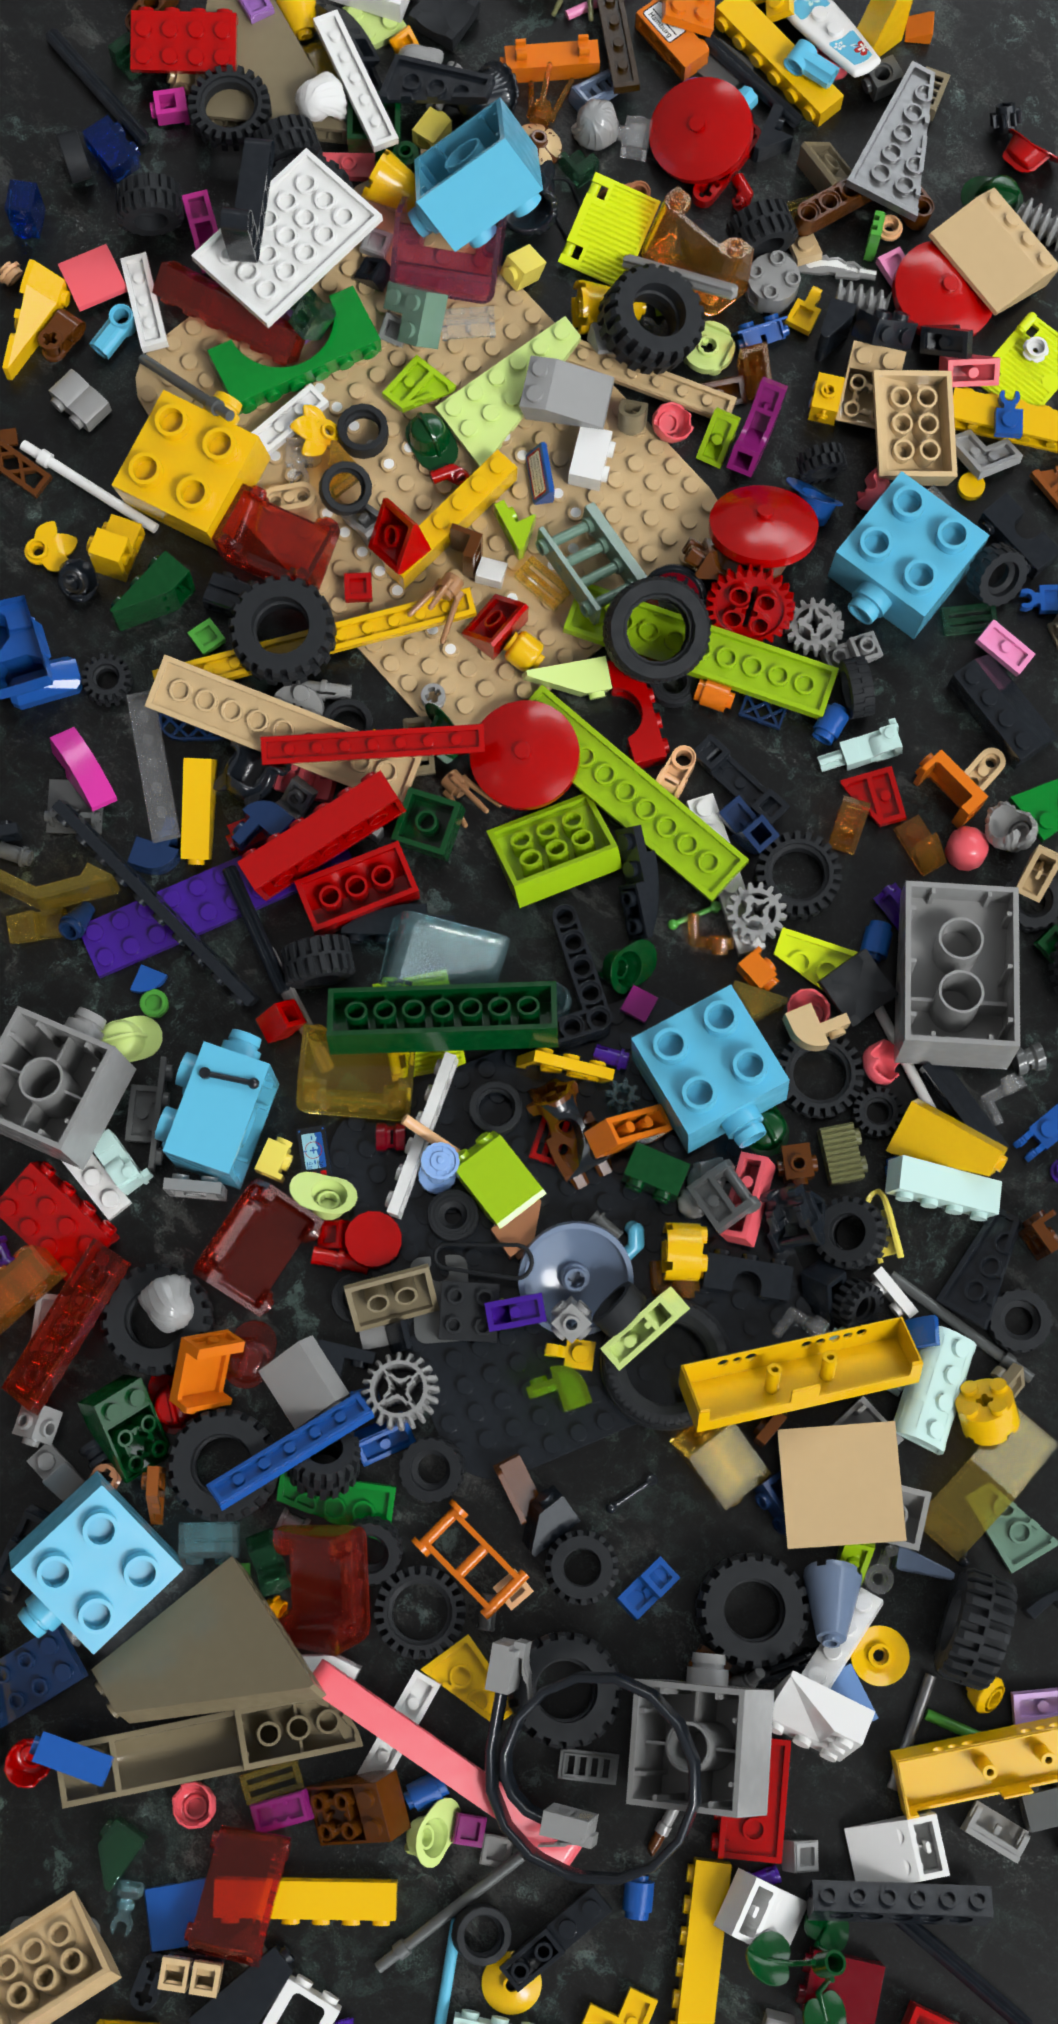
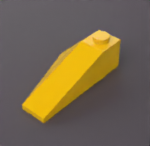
[2,259,71,380]

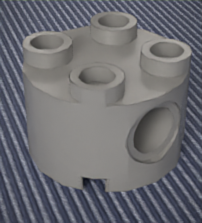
[745,250,801,315]

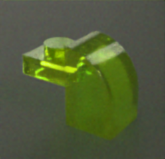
[526,1365,592,1413]

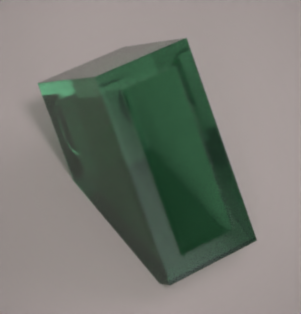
[98,1816,148,1892]

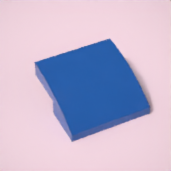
[143,1877,216,1952]

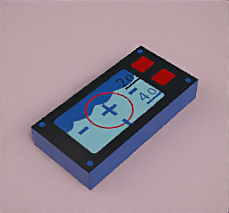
[296,1125,332,1177]

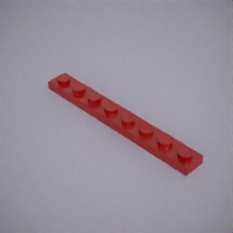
[260,724,485,766]

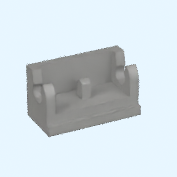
[960,1800,1030,1864]

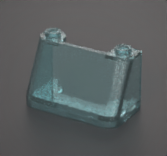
[379,911,510,986]

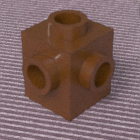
[776,1142,818,1186]

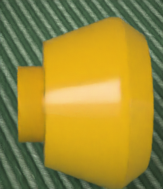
[966,1677,1005,1714]

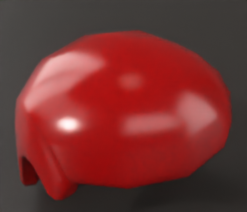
[4,1738,51,1788]

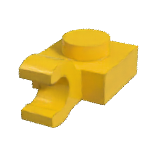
[785,285,823,336]
[544,1339,596,1371]

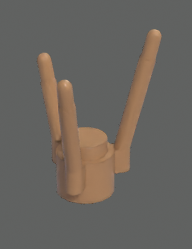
[407,572,464,644]
[441,769,502,828]

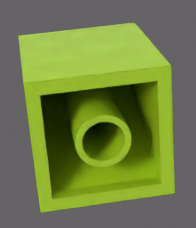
[455,1130,546,1229]

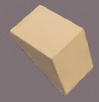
[1016,844,1058,903]

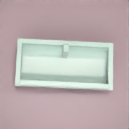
[894,1326,977,1455]

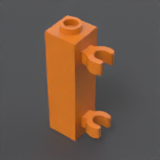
[500,34,600,83]

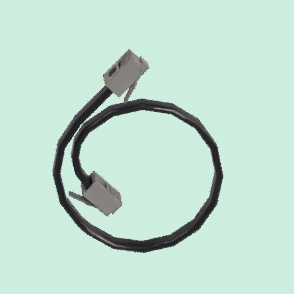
[485,1637,701,1885]

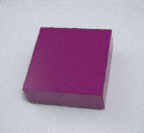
[620,985,658,1024]
[451,1811,487,1848]

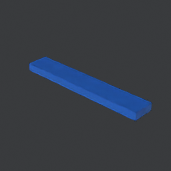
[206,1392,374,1511]

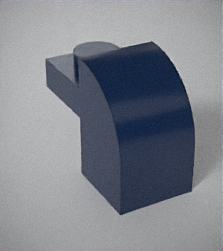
[716,795,780,855]
[231,801,295,851]
[127,817,181,875]

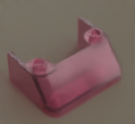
[390,196,507,304]

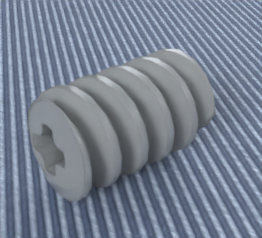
[1017,197,1058,252]
[835,279,892,318]

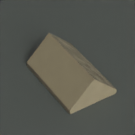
[344,1263,440,1332]

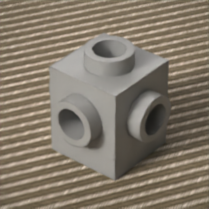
[551,1296,592,1344]
[12,1400,63,1448]

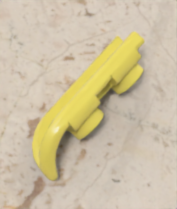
[865,1189,904,1264]

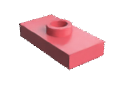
[323,152,376,182]

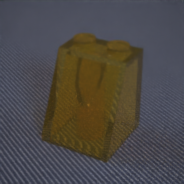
[670,1424,771,1510]

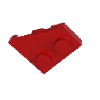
[840,766,907,827]

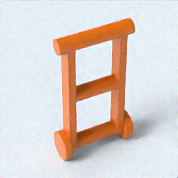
[411,1499,529,1620]

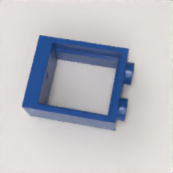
[29,1731,115,1787]

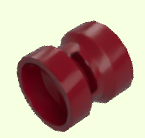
[376,1123,406,1151]

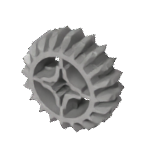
[361,1352,440,1431]

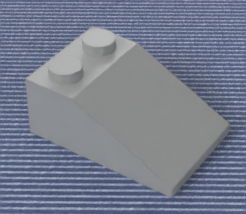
[519,356,615,430]

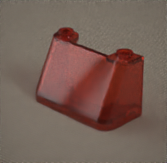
[212,483,340,590]
[193,1179,324,1318]
[273,1525,370,1656]
[184,1825,292,1968]

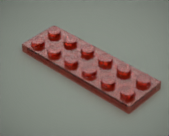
[1,1238,131,1415]

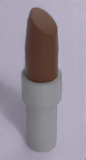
[647,1809,679,1857]

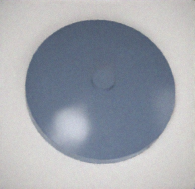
[518,1221,634,1335]

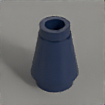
[59,901,95,940]

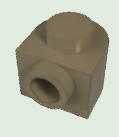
[618,398,648,436]

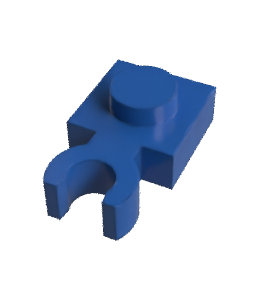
[994,390,1023,439]
[1019,585,1058,614]

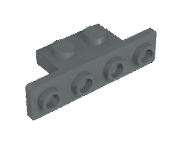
[125,1056,173,1172]

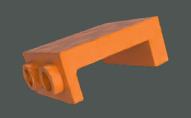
[913,749,989,828]
[169,1329,245,1414]

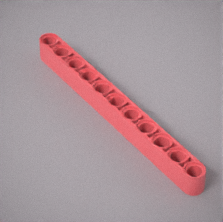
[313,1659,582,1866]

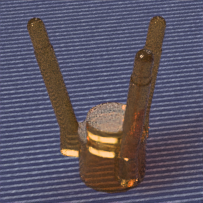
[527,62,574,126]

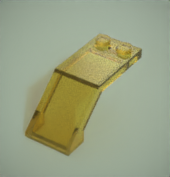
[0,862,120,913]
[924,1408,1058,1561]

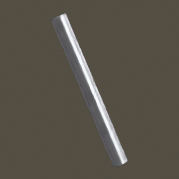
[887,1673,936,1791]

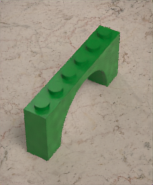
[207,286,382,415]

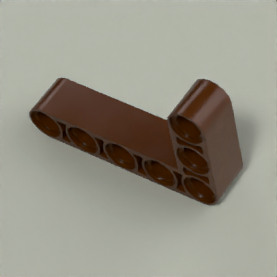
[793,177,935,236]

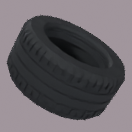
[602,576,711,684]

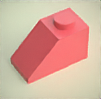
[939,354,1001,387]

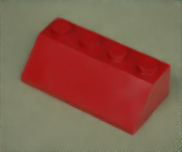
[294,841,420,936]

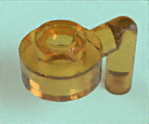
[688,913,734,955]
[649,1261,700,1299]

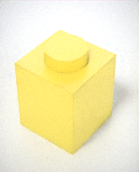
[412,107,452,149]
[500,244,547,292]

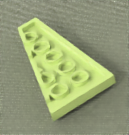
[435,316,581,467]

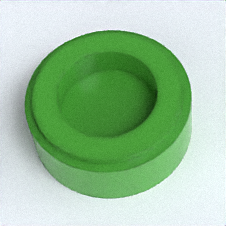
[140,989,169,1018]

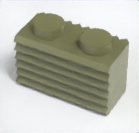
[817,1122,868,1187]

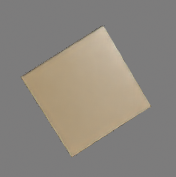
[778,1421,907,1549]

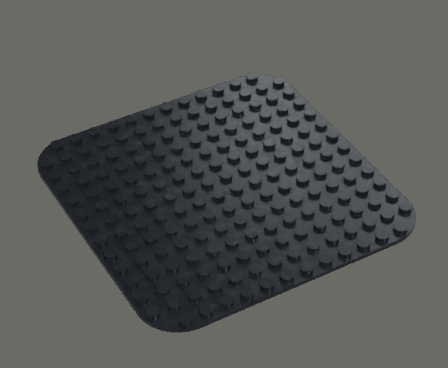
[329,995,816,1480]

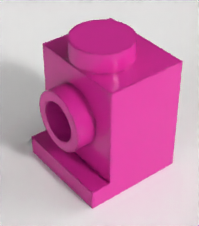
[150,87,191,126]

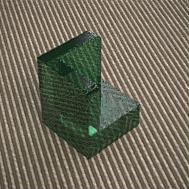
[108,31,142,81]
[559,150,600,189]

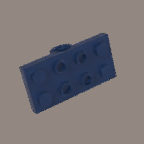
[0,1624,89,1729]

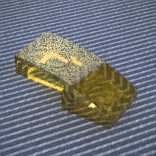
[6,906,67,944]

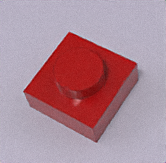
[344,572,373,603]

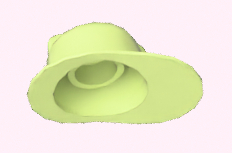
[101,1016,163,1062]
[289,1172,358,1220]
[404,1798,461,1868]

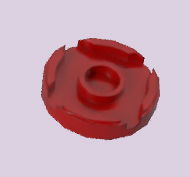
[345,1211,402,1269]

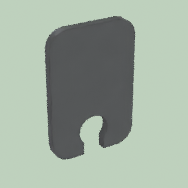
[410,1255,469,1344]

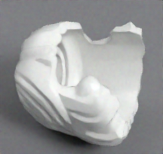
[295,71,347,122]

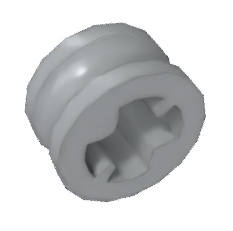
[421,683,446,709]

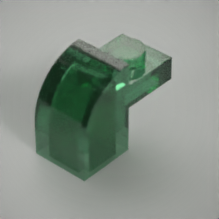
[288,288,336,341]
[245,1527,292,1597]

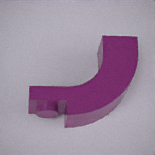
[726,376,788,477]

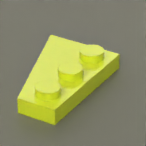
[773,928,858,992]

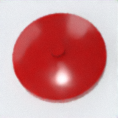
[649,77,754,184]
[892,241,993,336]
[708,485,819,568]
[470,700,580,810]

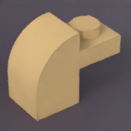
[782,1003,851,1051]

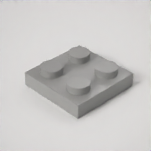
[163,1174,228,1201]

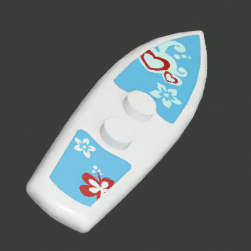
[786,0,881,78]

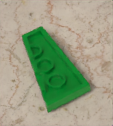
[277,1471,397,1543]

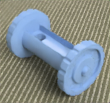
[418,1142,459,1194]

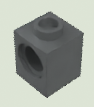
[861,54,904,102]

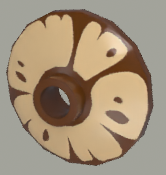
[522,123,562,166]

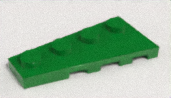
[1009,779,1058,843]

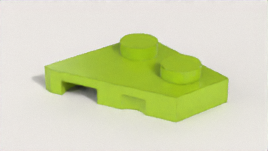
[382,354,456,413]

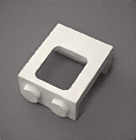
[262,1974,342,2024]

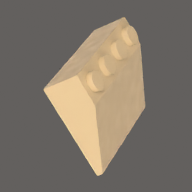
[929,187,1058,315]
[872,370,958,486]
[0,1891,122,2024]

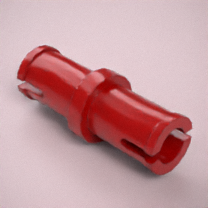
[311,1246,368,1275]

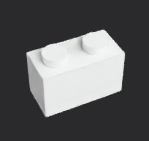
[568,427,616,491]

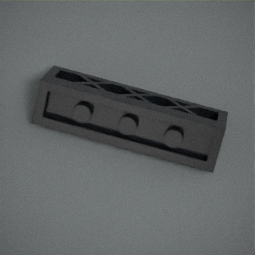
[918,1062,1009,1147]

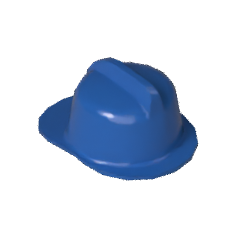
[786,477,843,527]

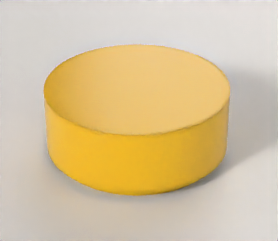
[957,472,985,501]

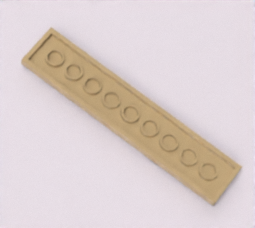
[145,654,423,804]

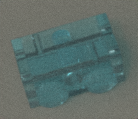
[178,1522,240,1565]

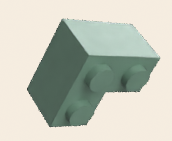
[383,281,448,349]

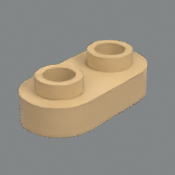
[262,481,316,516]
[964,748,1006,791]

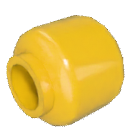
[503,631,545,672]

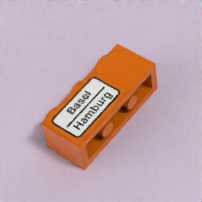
[635,0,709,81]
[584,1104,673,1159]

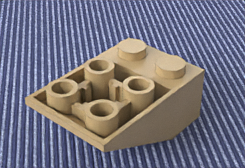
[835,340,906,429]

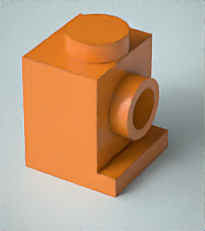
[736,946,779,994]

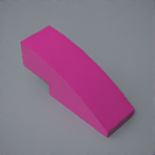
[182,189,218,274]
[50,727,117,812]

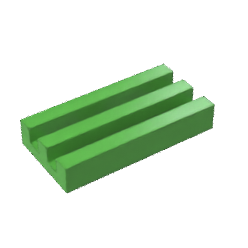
[863,210,886,262]

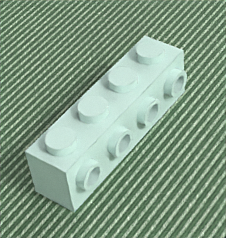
[885,1155,1002,1221]

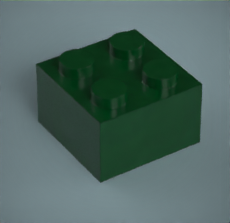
[347,91,402,156]
[391,787,466,862]
[621,1142,691,1205]

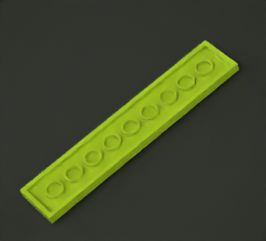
[563,584,839,719]
[528,685,749,902]

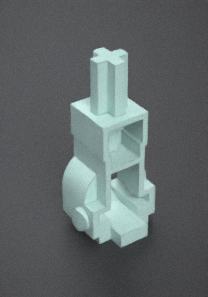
[817,718,903,772]
[93,1129,154,1195]

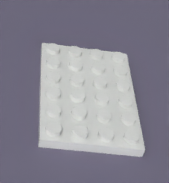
[191,148,383,328]

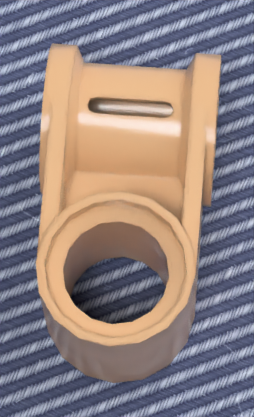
[656,745,696,799]

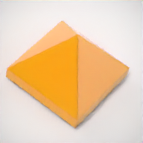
[388,25,419,54]

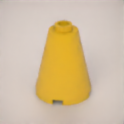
[275,0,317,41]
[361,149,416,213]
[571,280,646,335]

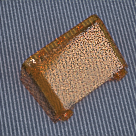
[641,186,754,316]

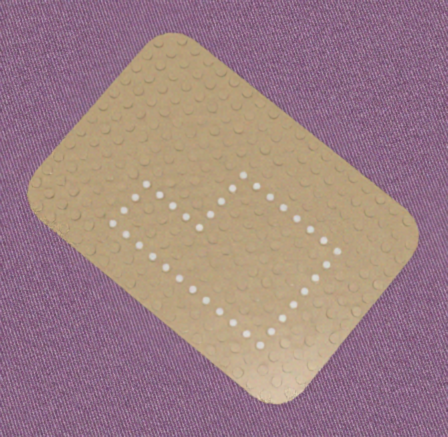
[135,179,717,725]

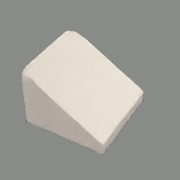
[475,557,508,589]

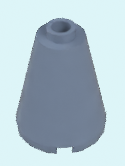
[803,1559,862,1648]

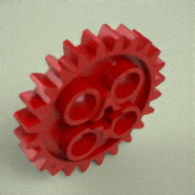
[706,564,795,643]

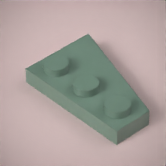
[963,1481,1058,1574]

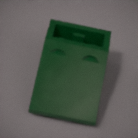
[110,551,196,632]
[77,1374,170,1483]

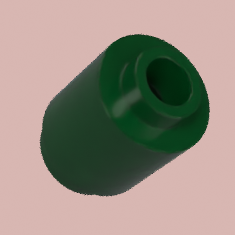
[392,141,419,174]

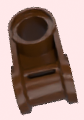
[38,308,86,362]

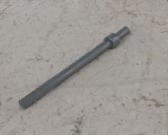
[138,353,235,421]
[890,1271,1035,1383]
[374,1851,526,1973]

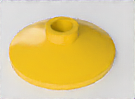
[851,1625,910,1686]
[482,1951,542,2015]

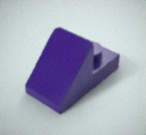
[484,1292,547,1332]

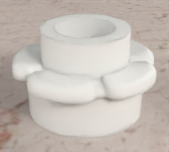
[1023,336,1049,363]

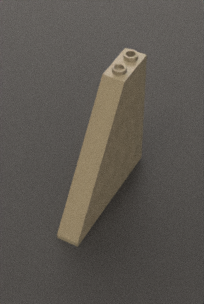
[194,0,348,144]
[91,1556,327,1723]

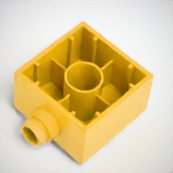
[112,389,271,551]

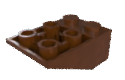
[306,1769,411,1846]

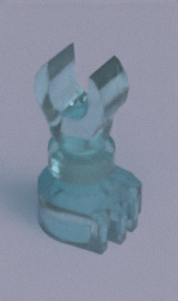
[110,1880,145,1937]

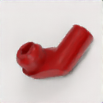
[731,173,753,211]
[429,464,469,486]

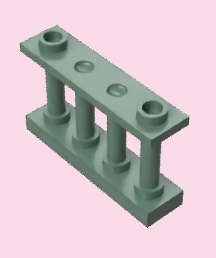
[536,502,647,625]

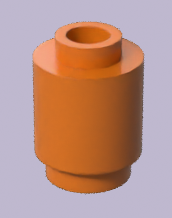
[693,679,736,712]

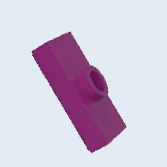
[249,1788,314,1835]

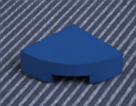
[130,964,168,994]

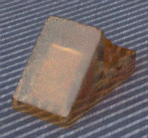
[829,795,871,855]
[894,815,947,877]

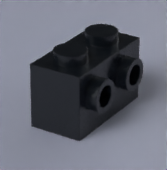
[851,308,918,350]

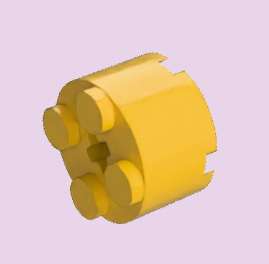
[661,1222,708,1281]
[955,1377,1020,1446]

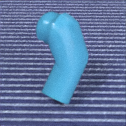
[624,1220,645,1260]

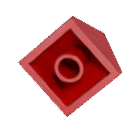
[368,498,432,574]
[461,594,529,660]

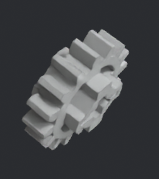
[785,597,844,657]
[726,882,787,944]

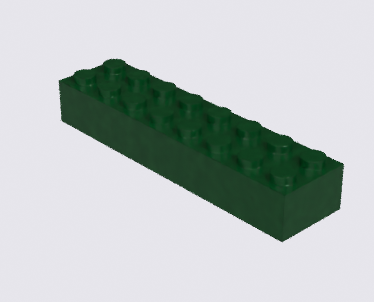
[326,981,558,1055]

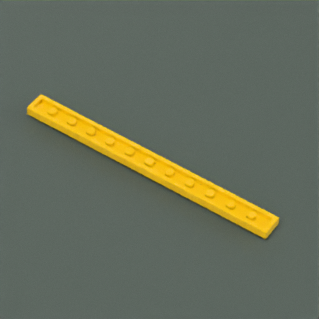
[152,587,477,680]

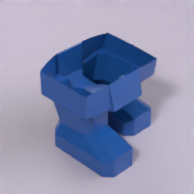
[0,595,83,710]

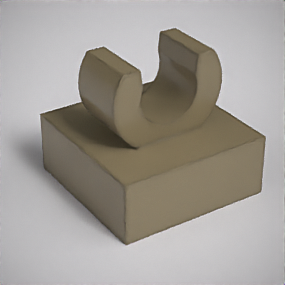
[991,1362,1025,1399]

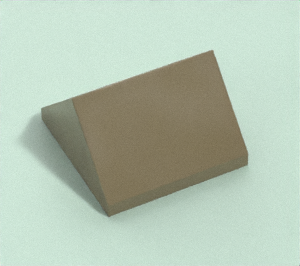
[797,142,852,193]

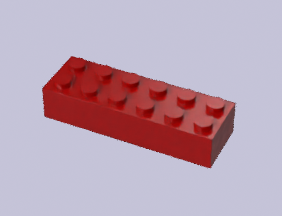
[237,770,406,901]

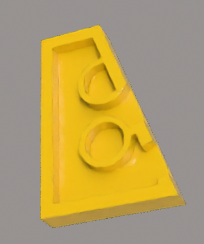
[516,1048,615,1083]
[420,1634,513,1722]

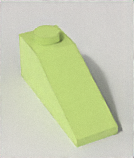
[522,656,612,700]
[600,1287,690,1371]

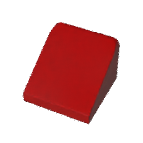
[317,1219,351,1250]

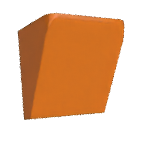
[904,11,935,44]

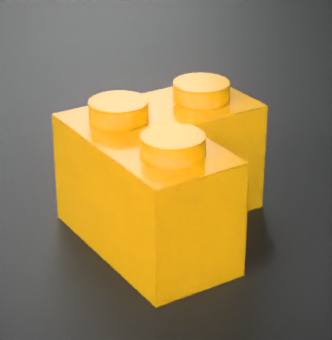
[86,514,146,582]

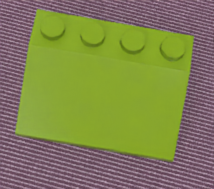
[487,793,622,908]

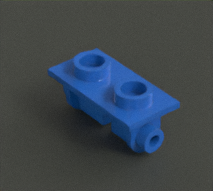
[732,313,790,352]

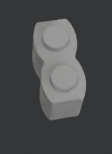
[48,369,112,432]

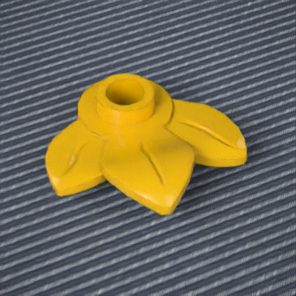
[289,405,339,457]
[24,521,78,572]

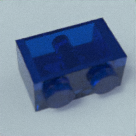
[82,115,141,184]
[4,179,46,239]

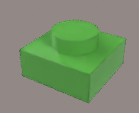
[187,617,226,657]

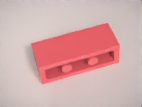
[720,1151,776,1247]

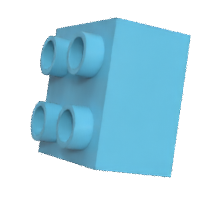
[408,97,543,252]
[828,471,990,639]
[631,985,790,1153]
[155,1029,279,1190]
[9,1470,183,1655]

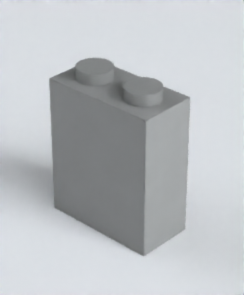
[258,1335,350,1430]

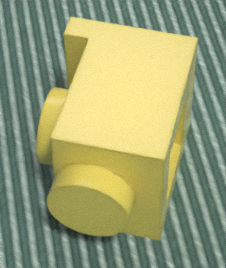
[254,1136,293,1184]

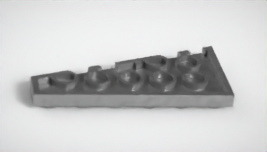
[845,61,935,222]

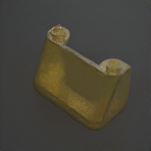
[296,1024,416,1121]

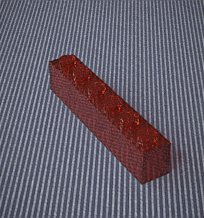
[152,260,308,366]

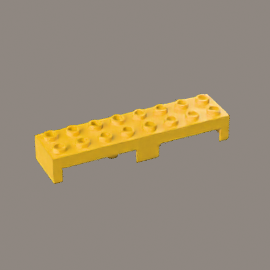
[679,1316,924,1433]
[890,1716,1058,1820]

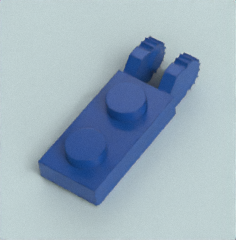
[1013,1104,1058,1162]

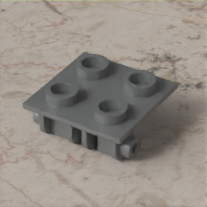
[44,779,103,835]

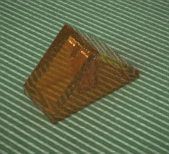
[737,342,772,400]

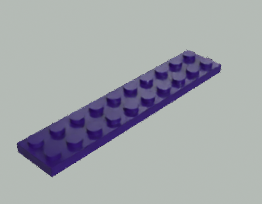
[82,847,352,979]

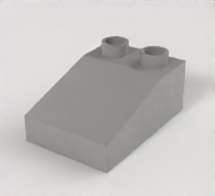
[894,881,1020,1069]

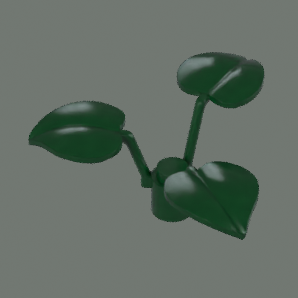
[745,1914,849,2024]

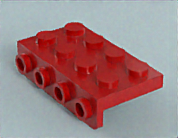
[130,7,239,74]
[0,1161,120,1287]
[711,1738,791,1864]

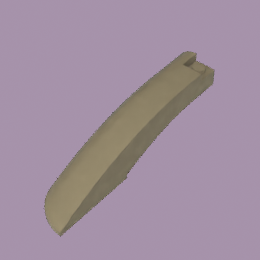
[57,1699,363,1809]

